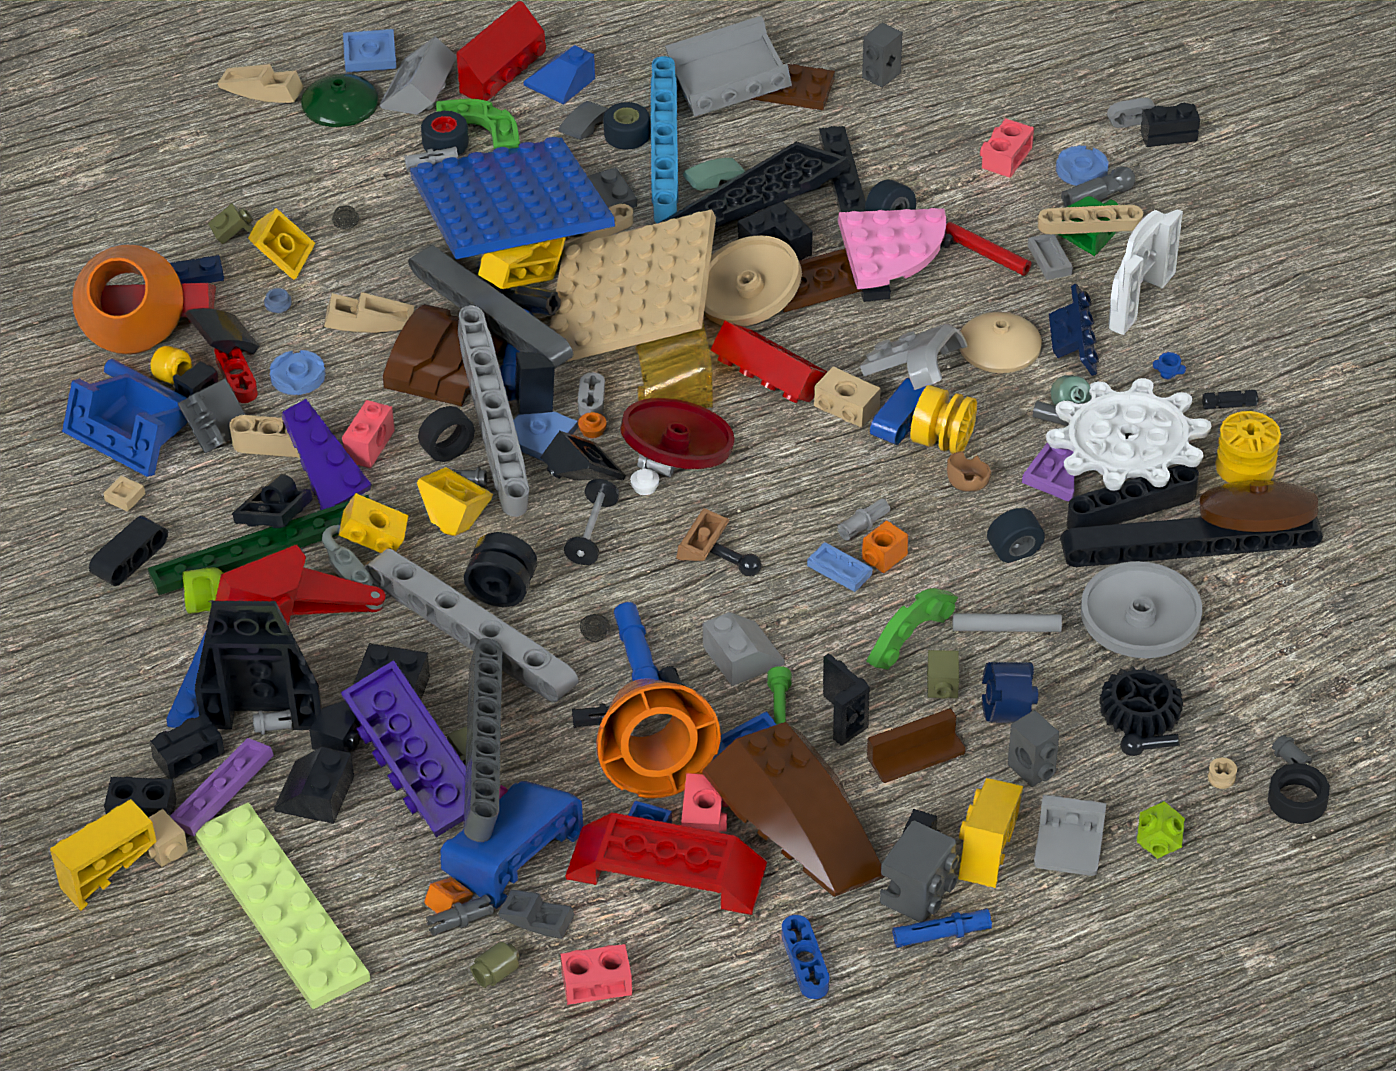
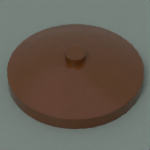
[1200,480,1318,532]

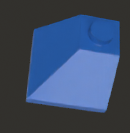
[523,45,595,105]

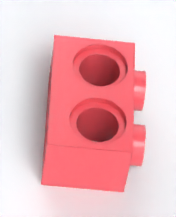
[980,118,1034,178]
[560,944,632,1005]

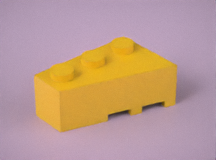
[478,237,566,289]
[958,778,1023,888]
[50,799,157,911]

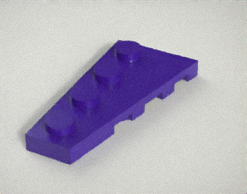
[281,399,372,510]

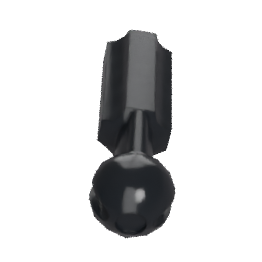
[489,283,561,315]

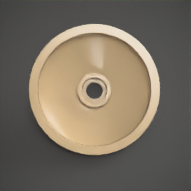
[959,312,1042,373]

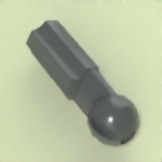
[1061,166,1136,208]

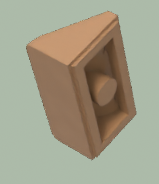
[676,508,730,561]

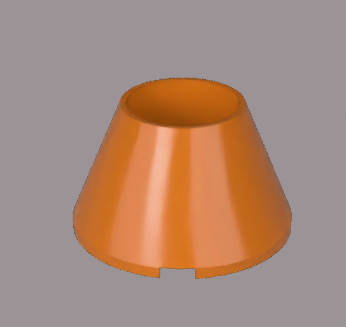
[72,245,183,354]
[596,679,721,798]

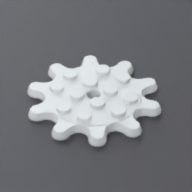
[1046,378,1211,491]

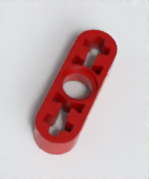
[214,346,258,403]

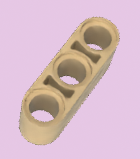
[230,415,300,458]

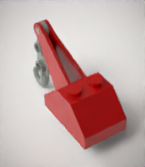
[215,525,386,626]

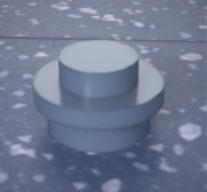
[264,288,292,313]

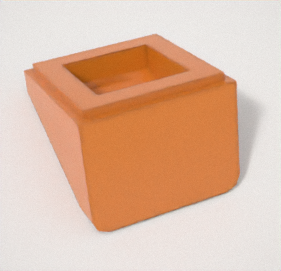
[424,877,473,913]

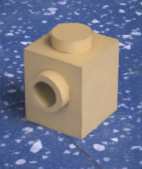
[144,809,188,867]

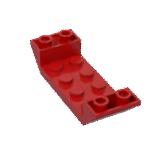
[565,812,767,915]

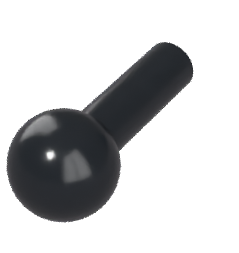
[710,543,762,577]
[1120,733,1180,756]

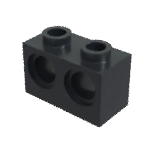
[104,776,177,818]

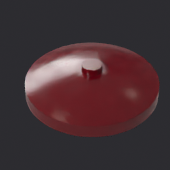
[620,398,735,469]

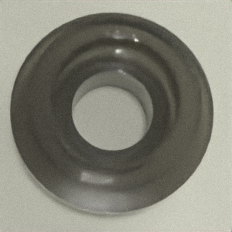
[332,205,359,230]
[580,614,610,642]

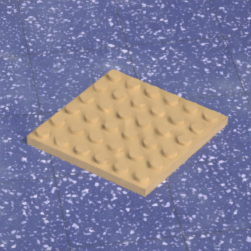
[550,209,716,362]

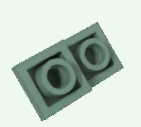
[683,158,745,191]

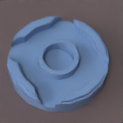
[1056,145,1109,186]
[270,350,326,395]

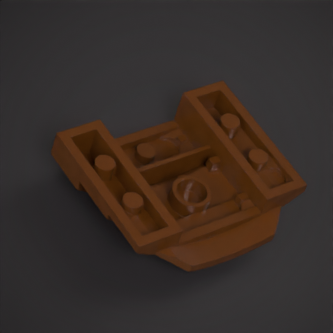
[383,304,505,407]

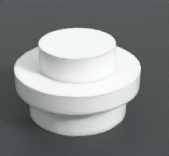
[630,469,659,495]

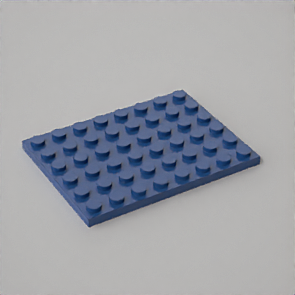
[410,137,615,259]

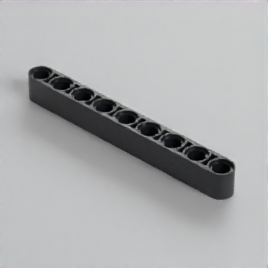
[1060,516,1323,567]

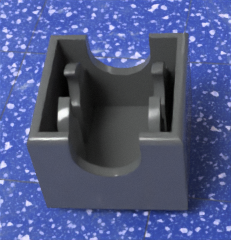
[880,821,959,922]

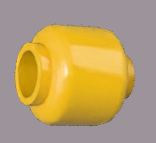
[150,346,192,385]

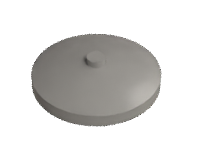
[1081,561,1202,658]

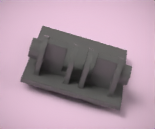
[177,378,246,453]

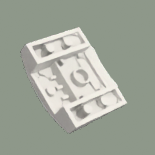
[1108,210,1183,335]

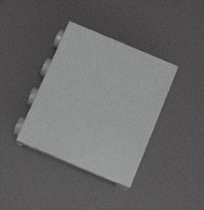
[665,16,792,117]

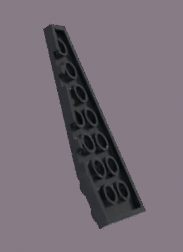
[659,141,850,228]

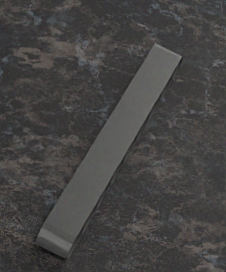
[408,245,573,369]
[464,638,502,842]

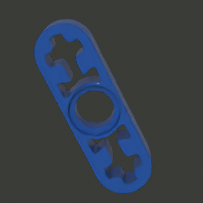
[781,915,829,999]

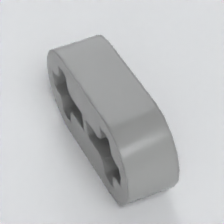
[1107,97,1155,128]
[578,372,605,416]

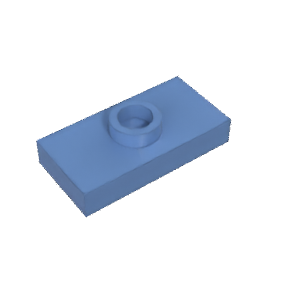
[807,542,873,592]

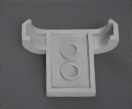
[860,324,968,390]

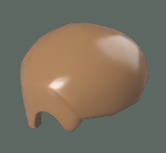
[947,451,991,492]

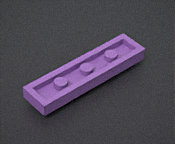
[170,738,274,836]

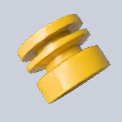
[910,385,977,454]
[1215,411,1281,483]

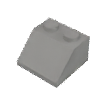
[703,612,785,686]

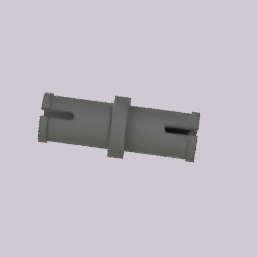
[426,894,494,936]

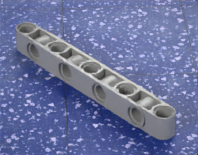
[458,305,529,517]
[365,549,579,703]

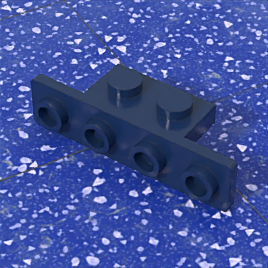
[1049,284,1099,376]

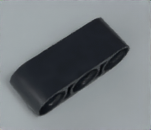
[89,515,168,586]

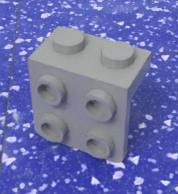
[1034,795,1106,876]

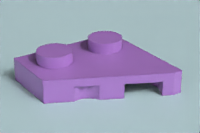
[1022,442,1075,502]

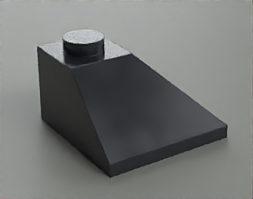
[540,430,626,480]

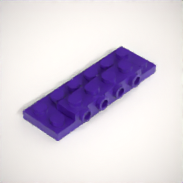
[341,660,466,838]

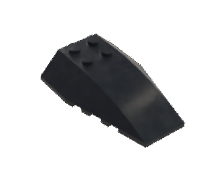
[195,601,322,730]

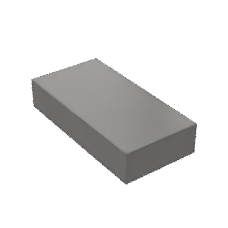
[1028,234,1073,280]

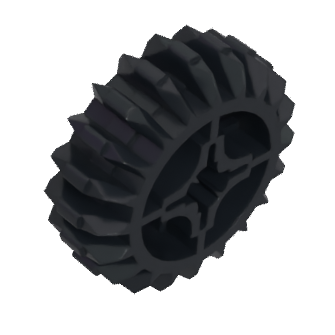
[1099,665,1183,737]

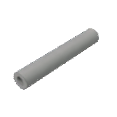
[952,613,1062,632]

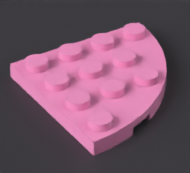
[838,208,946,289]

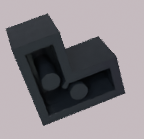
[738,201,813,261]

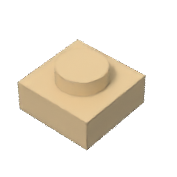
[103,476,145,512]

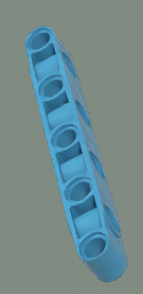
[651,56,678,223]

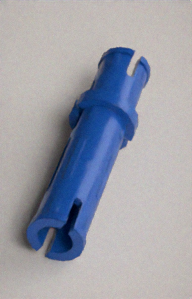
[892,908,992,948]

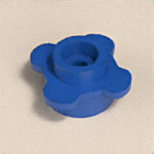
[1153,352,1186,379]

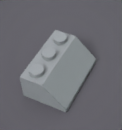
[379,36,457,115]

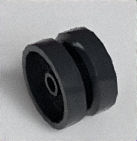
[464,532,537,608]

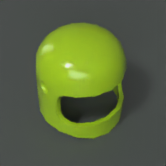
[183,567,223,614]

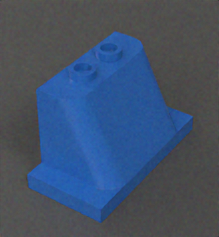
[62,374,187,477]

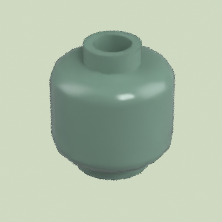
[1051,375,1092,406]

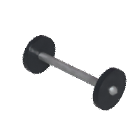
[564,479,619,565]

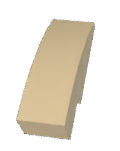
[217,64,304,103]
[324,292,414,333]

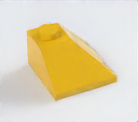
[248,208,315,280]
[417,467,493,536]

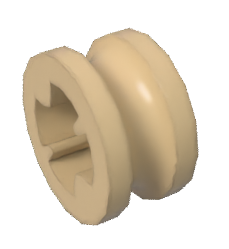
[1208,757,1237,789]

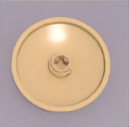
[704,236,802,326]

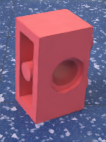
[342,400,395,468]
[681,773,729,833]

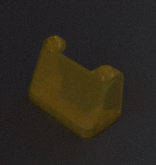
[634,320,713,408]

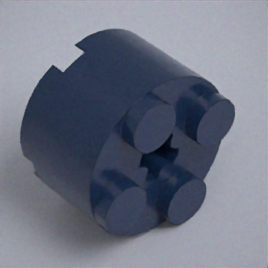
[982,662,1038,723]

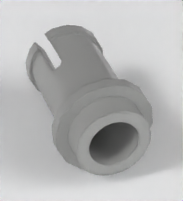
[637,454,675,478]
[253,710,292,735]

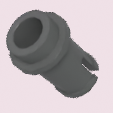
[452,467,487,487]
[1272,735,1312,764]

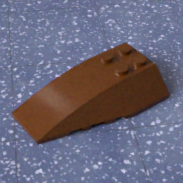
[702,722,885,897]

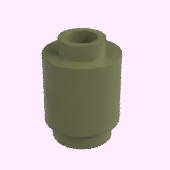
[470,941,520,988]

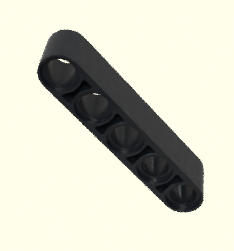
[1066,465,1199,529]

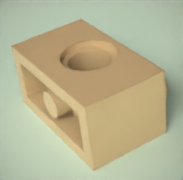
[814,367,881,428]

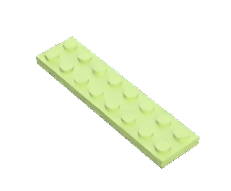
[194,802,370,1009]

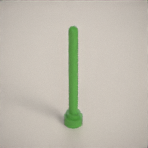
[767,666,792,724]

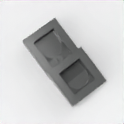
[558,101,608,140]
[498,889,575,939]

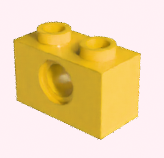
[338,493,409,553]

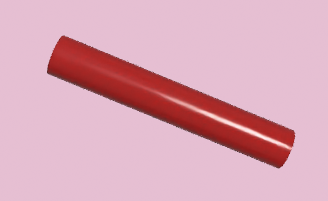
[945,222,1032,276]

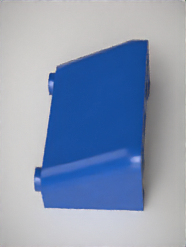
[440,781,583,909]

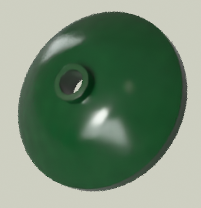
[301,73,379,127]

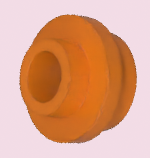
[578,412,607,438]

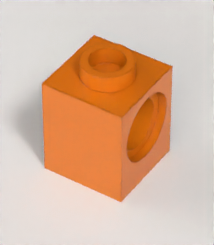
[862,520,908,573]

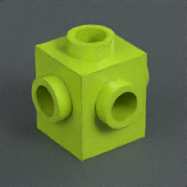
[1137,801,1185,859]

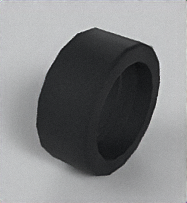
[418,406,475,462]
[1268,763,1330,824]

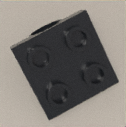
[232,474,313,528]

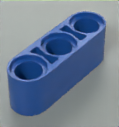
[870,378,926,445]

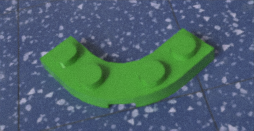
[436,99,520,149]
[866,588,958,670]

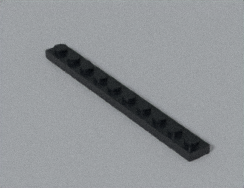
[819,126,891,302]

